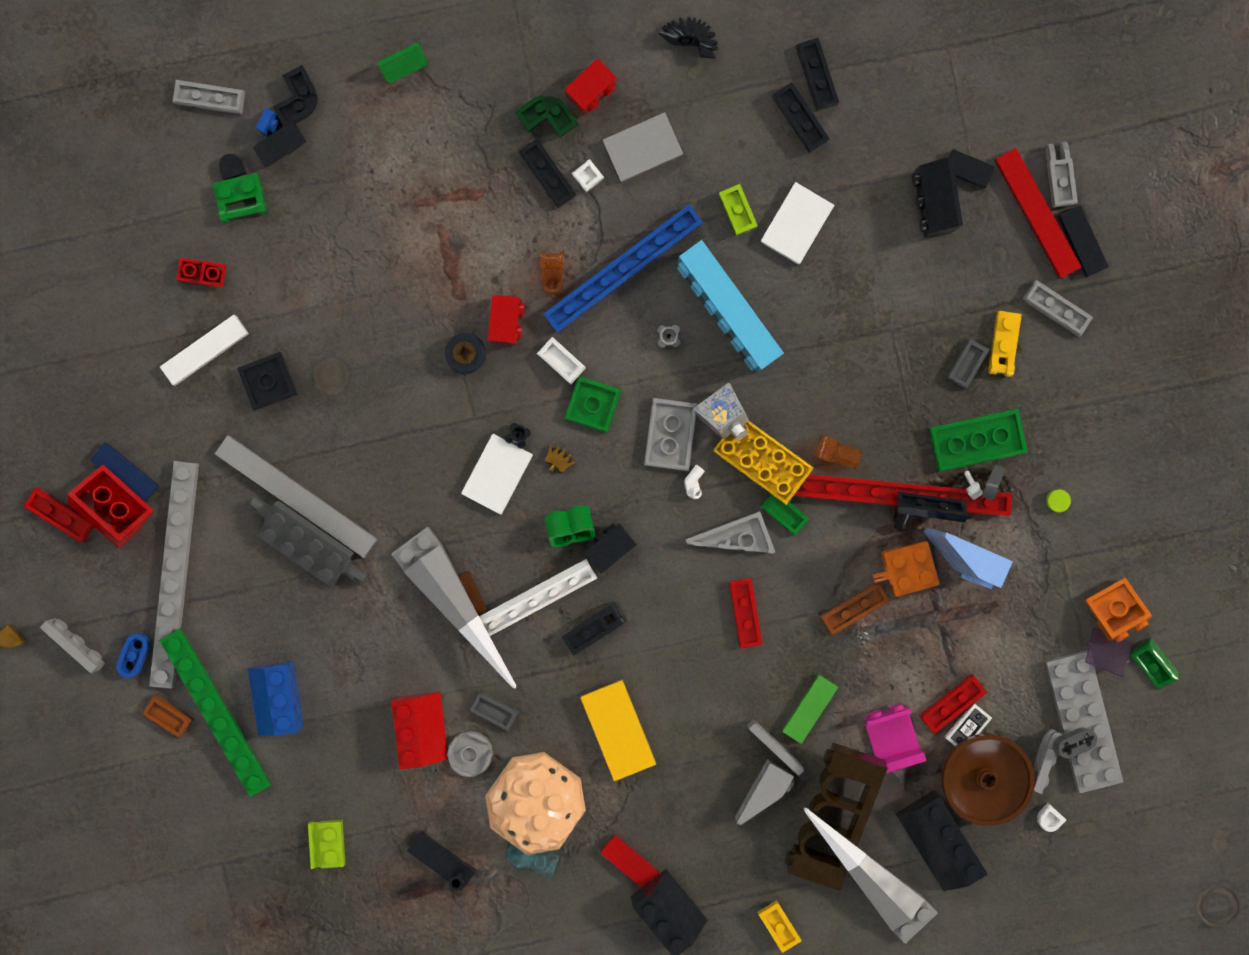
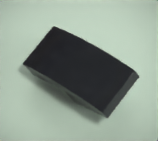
[253,122,306,167]

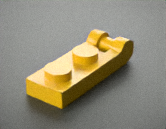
[988,311,1022,377]

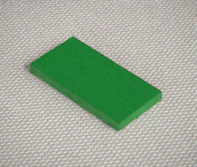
[928,409,1028,472]

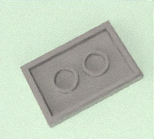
[603,112,683,183]
[644,398,698,471]

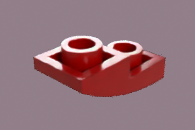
[176,257,226,288]

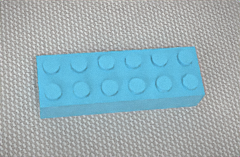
[677,240,784,372]

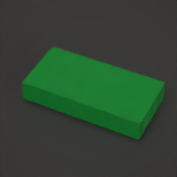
[760,494,809,536]

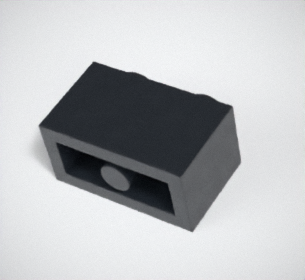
[584,523,637,574]

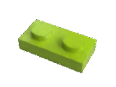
[718,184,758,236]

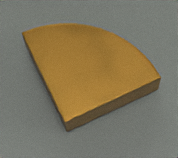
[0,624,26,648]

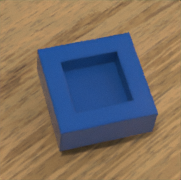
[255,108,279,137]

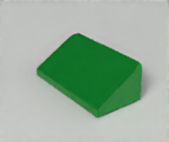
[377,43,428,84]
[1130,638,1179,689]

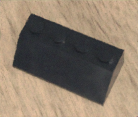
[896,790,988,891]

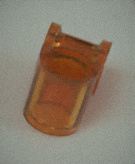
[541,251,564,296]

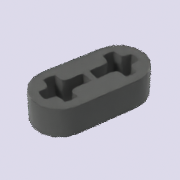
[982,464,1006,501]
[1053,727,1097,759]

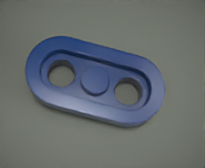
[116,633,151,678]

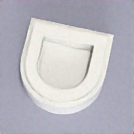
[1037,803,1066,832]

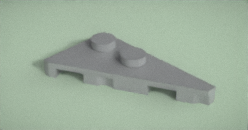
[685,511,775,553]

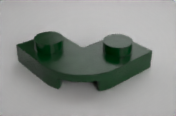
[515,95,578,138]

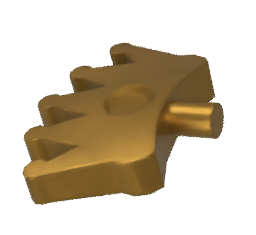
[545,445,575,473]

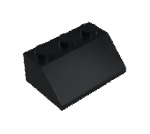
[912,156,963,238]
[631,869,708,955]

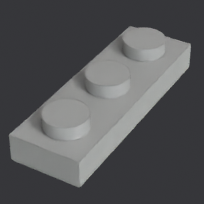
[40,618,106,673]

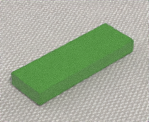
[782,674,838,744]

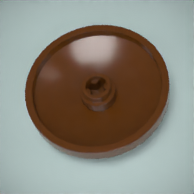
[941,733,1035,826]

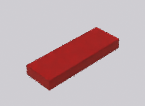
[23,487,93,543]
[729,578,763,649]
[918,674,987,734]
[600,834,661,888]

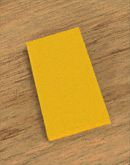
[713,421,814,505]
[580,679,656,781]

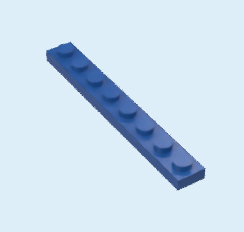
[544,204,703,333]

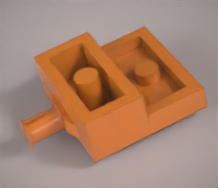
[872,540,940,597]

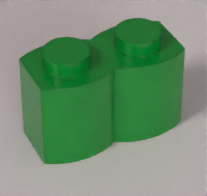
[544,505,596,548]

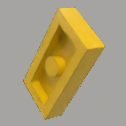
[758,900,801,953]

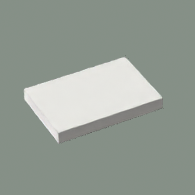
[760,182,834,265]
[461,434,533,515]

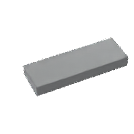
[172,80,245,115]
[1022,280,1093,337]
[747,719,804,776]

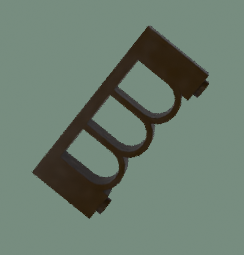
[785,742,888,891]

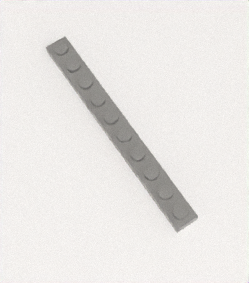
[149,461,199,689]

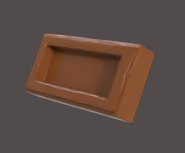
[141,694,194,739]

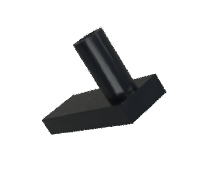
[894,491,968,532]
[407,831,476,891]

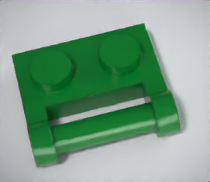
[212,173,268,224]

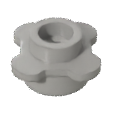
[657,325,680,348]

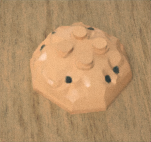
[485,752,586,855]

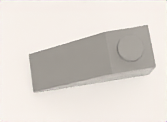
[735,759,794,825]

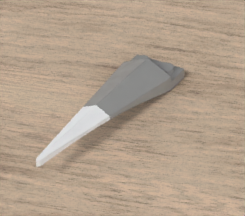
[392,527,516,689]
[804,808,938,944]

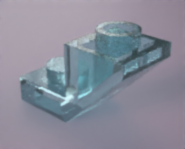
[505,840,559,878]

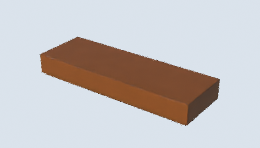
[820,582,890,636]

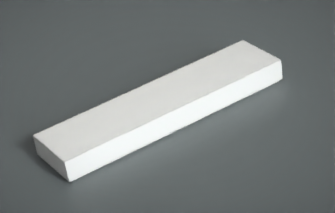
[160,315,249,386]

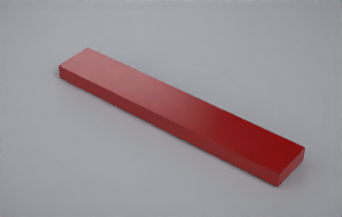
[994,148,1081,279]

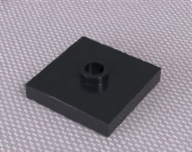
[237,352,298,411]

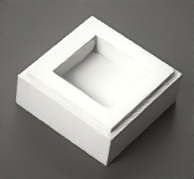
[572,159,604,193]

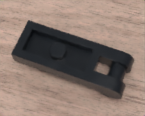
[562,602,627,656]

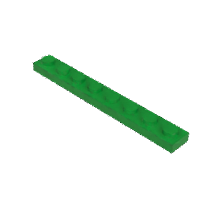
[159,628,272,797]

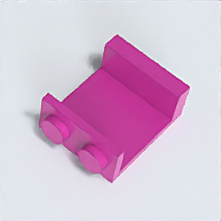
[863,703,926,773]

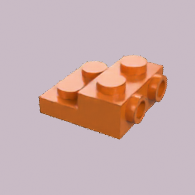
[1085,578,1152,643]

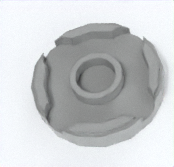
[447,731,493,777]

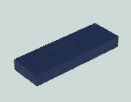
[90,442,159,503]

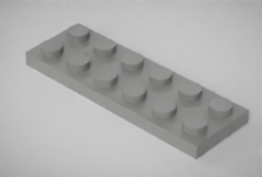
[1044,650,1123,793]

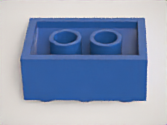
[248,661,304,736]

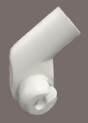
[684,465,705,499]

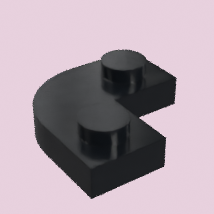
[273,65,318,127]

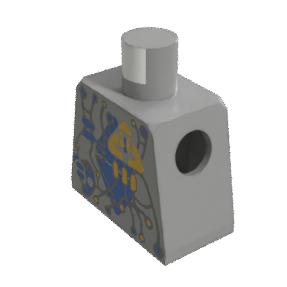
[694,383,749,440]

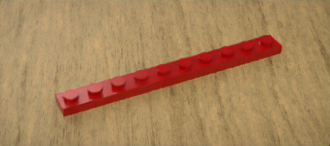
[794,474,1012,516]

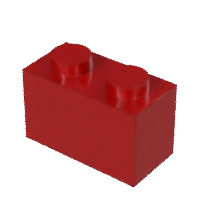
[564,58,617,115]
[488,295,525,345]

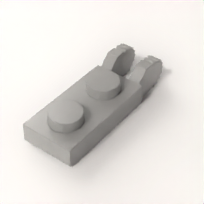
[1045,142,1078,208]
[1033,729,1062,794]

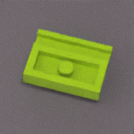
[308,820,345,869]

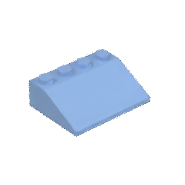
[923,528,1013,589]

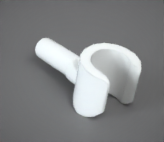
[964,471,983,500]

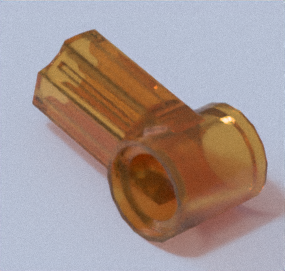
[813,435,862,469]

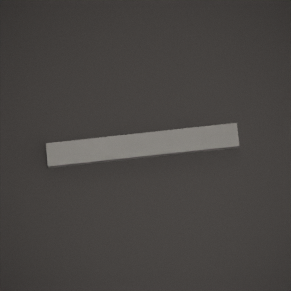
[215,435,378,558]

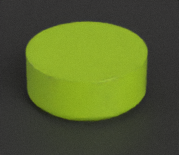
[1046,489,1071,512]

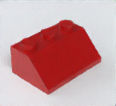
[67,465,154,549]
[391,691,448,770]

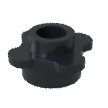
[505,423,531,449]

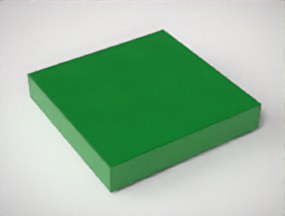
[564,376,621,433]

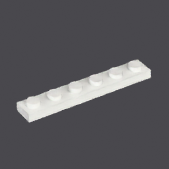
[479,559,597,636]

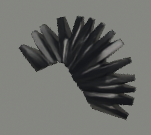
[658,17,718,59]

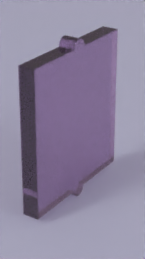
[1085,628,1132,677]

